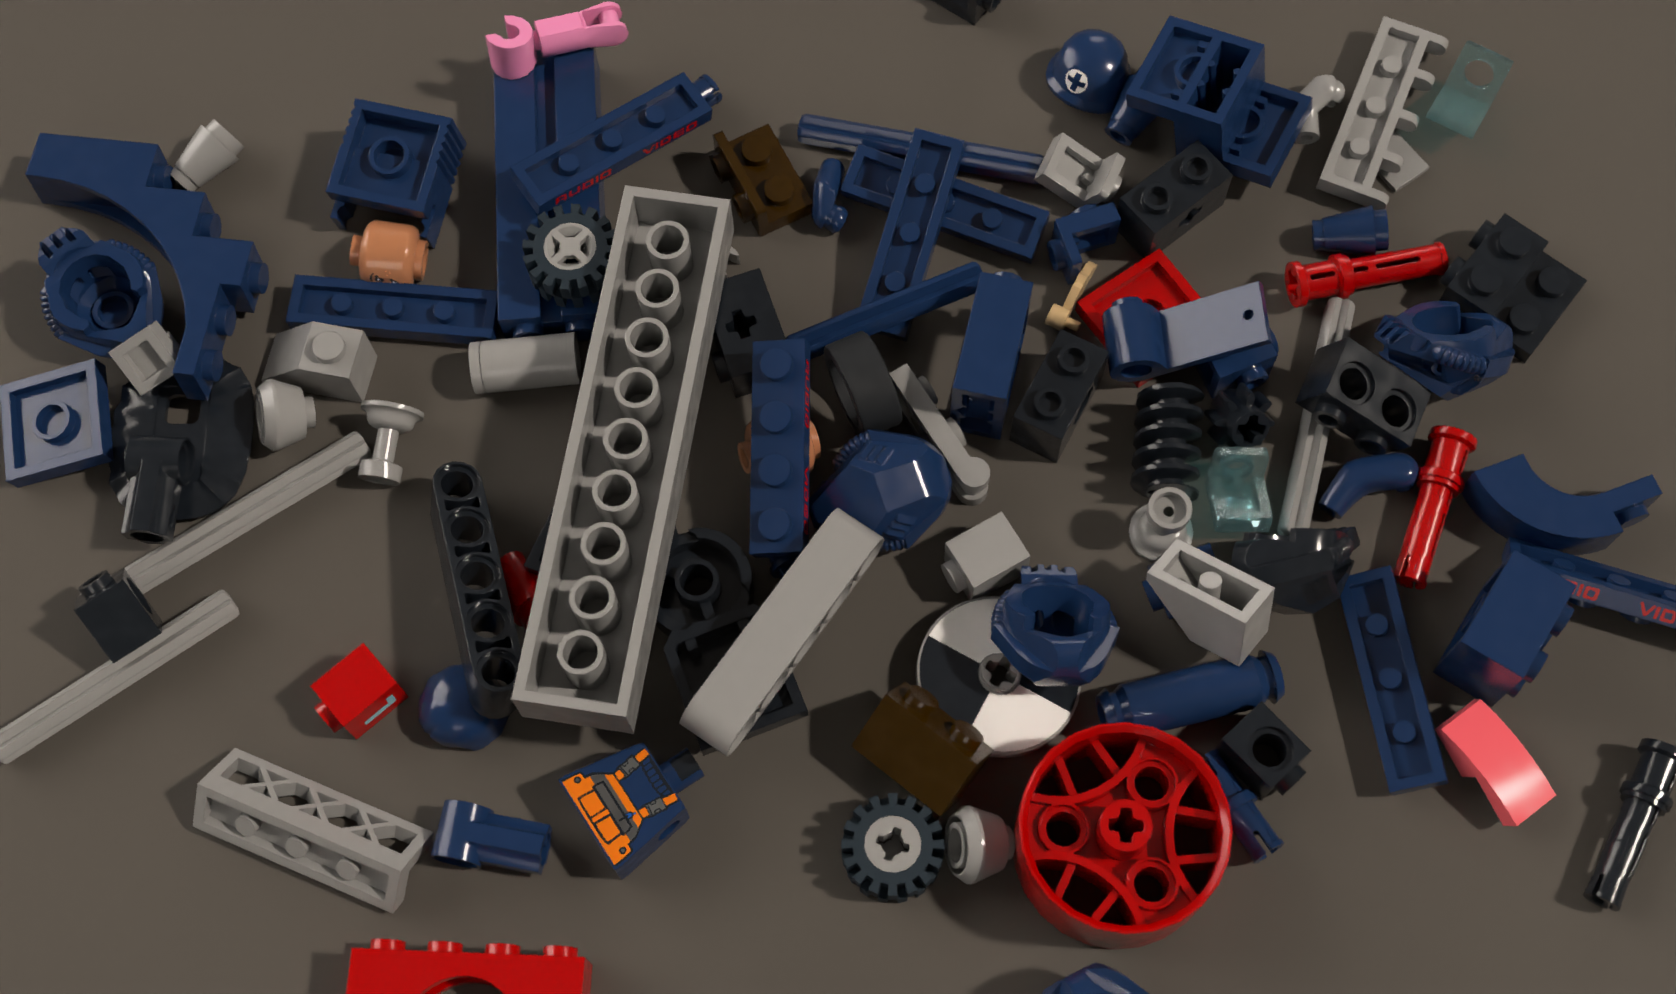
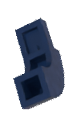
[1461,454,1663,555]

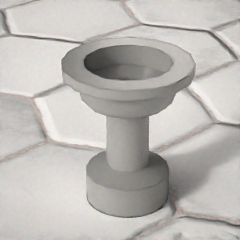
[357,400,425,486]
[1128,487,1193,562]

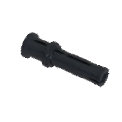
[1583,738,1676,911]

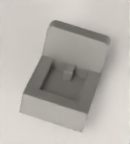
[1034,133,1126,208]

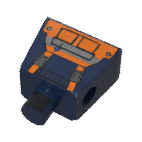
[558,743,705,880]

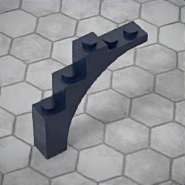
[25,133,269,401]

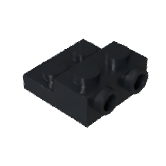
[1439,213,1587,363]

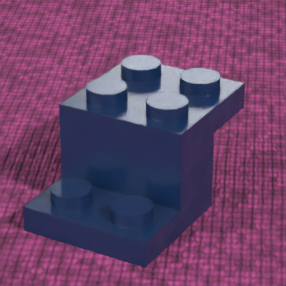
[1126,16,1312,188]

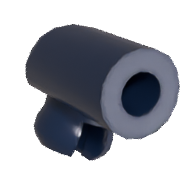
[812,158,848,233]

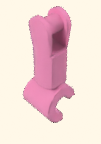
[485,1,629,80]

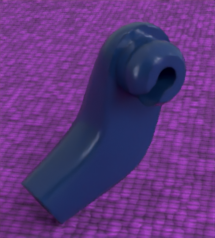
[1318,453,1419,519]

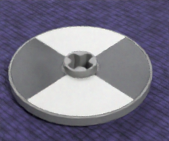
[916,596,1081,758]

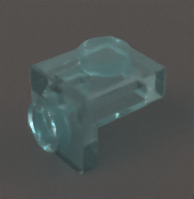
[1205,447,1273,532]

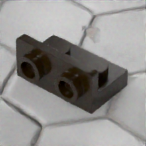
[709,124,813,237]

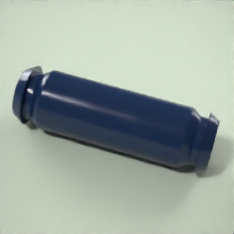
[1096,650,1285,731]

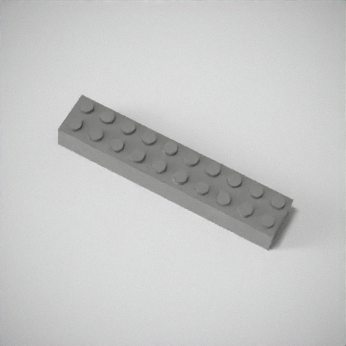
[511,185,734,734]

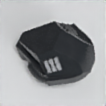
[1229,526,1360,615]

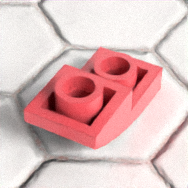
[1435,699,1556,827]

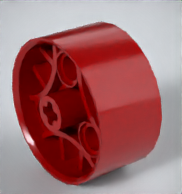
[1013,722,1233,949]

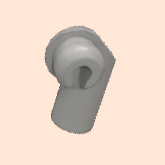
[1295,75,1345,144]

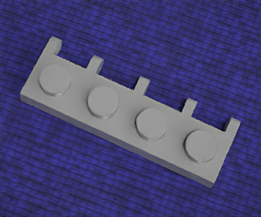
[1316,16,1449,210]

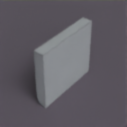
[1377,131,1430,193]

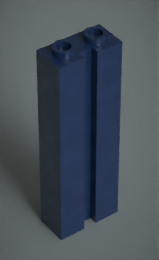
[494,47,605,342]

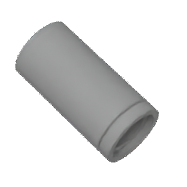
[468,332,582,394]

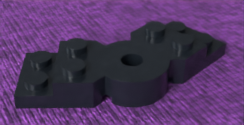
[524,509,808,756]

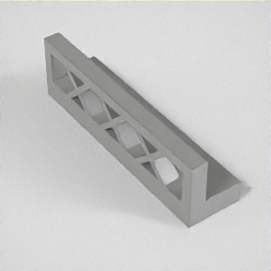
[192,748,433,914]

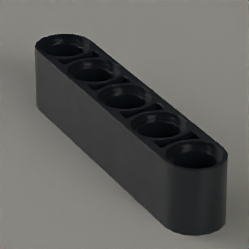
[430,461,521,719]

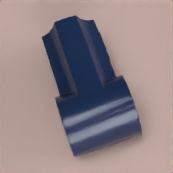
[431,800,552,875]

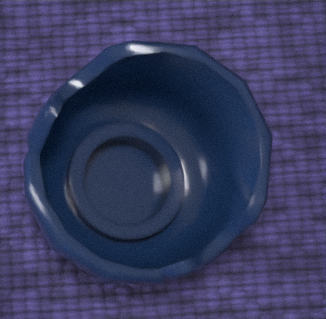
[418,664,510,751]

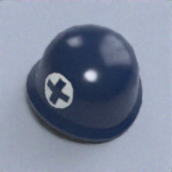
[1046,29,1132,114]

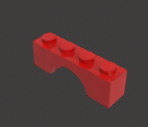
[346,939,592,994]

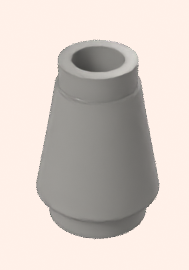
[170,119,244,191]

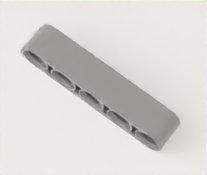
[679,508,884,757]

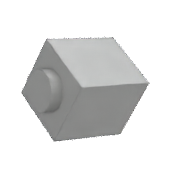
[941,511,1031,600]

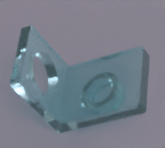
[1426,40,1514,139]

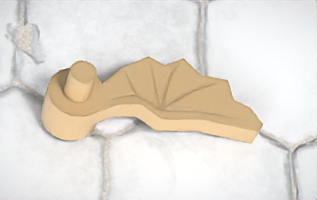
[1045,261,1097,332]

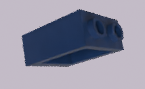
[950,271,1034,440]

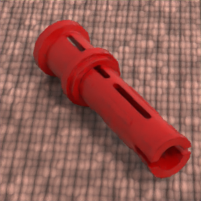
[1285,242,1448,308]
[1393,425,1478,590]

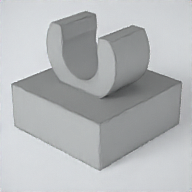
[108,320,180,396]

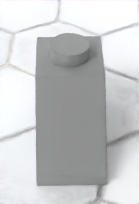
[261,321,378,403]
[1146,539,1275,666]

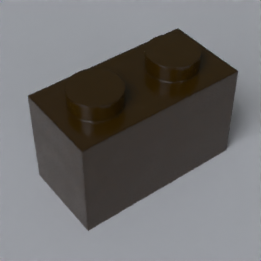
[851,682,994,816]

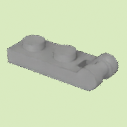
[889,363,990,506]

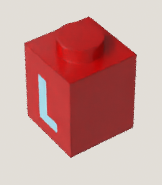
[310,643,409,740]

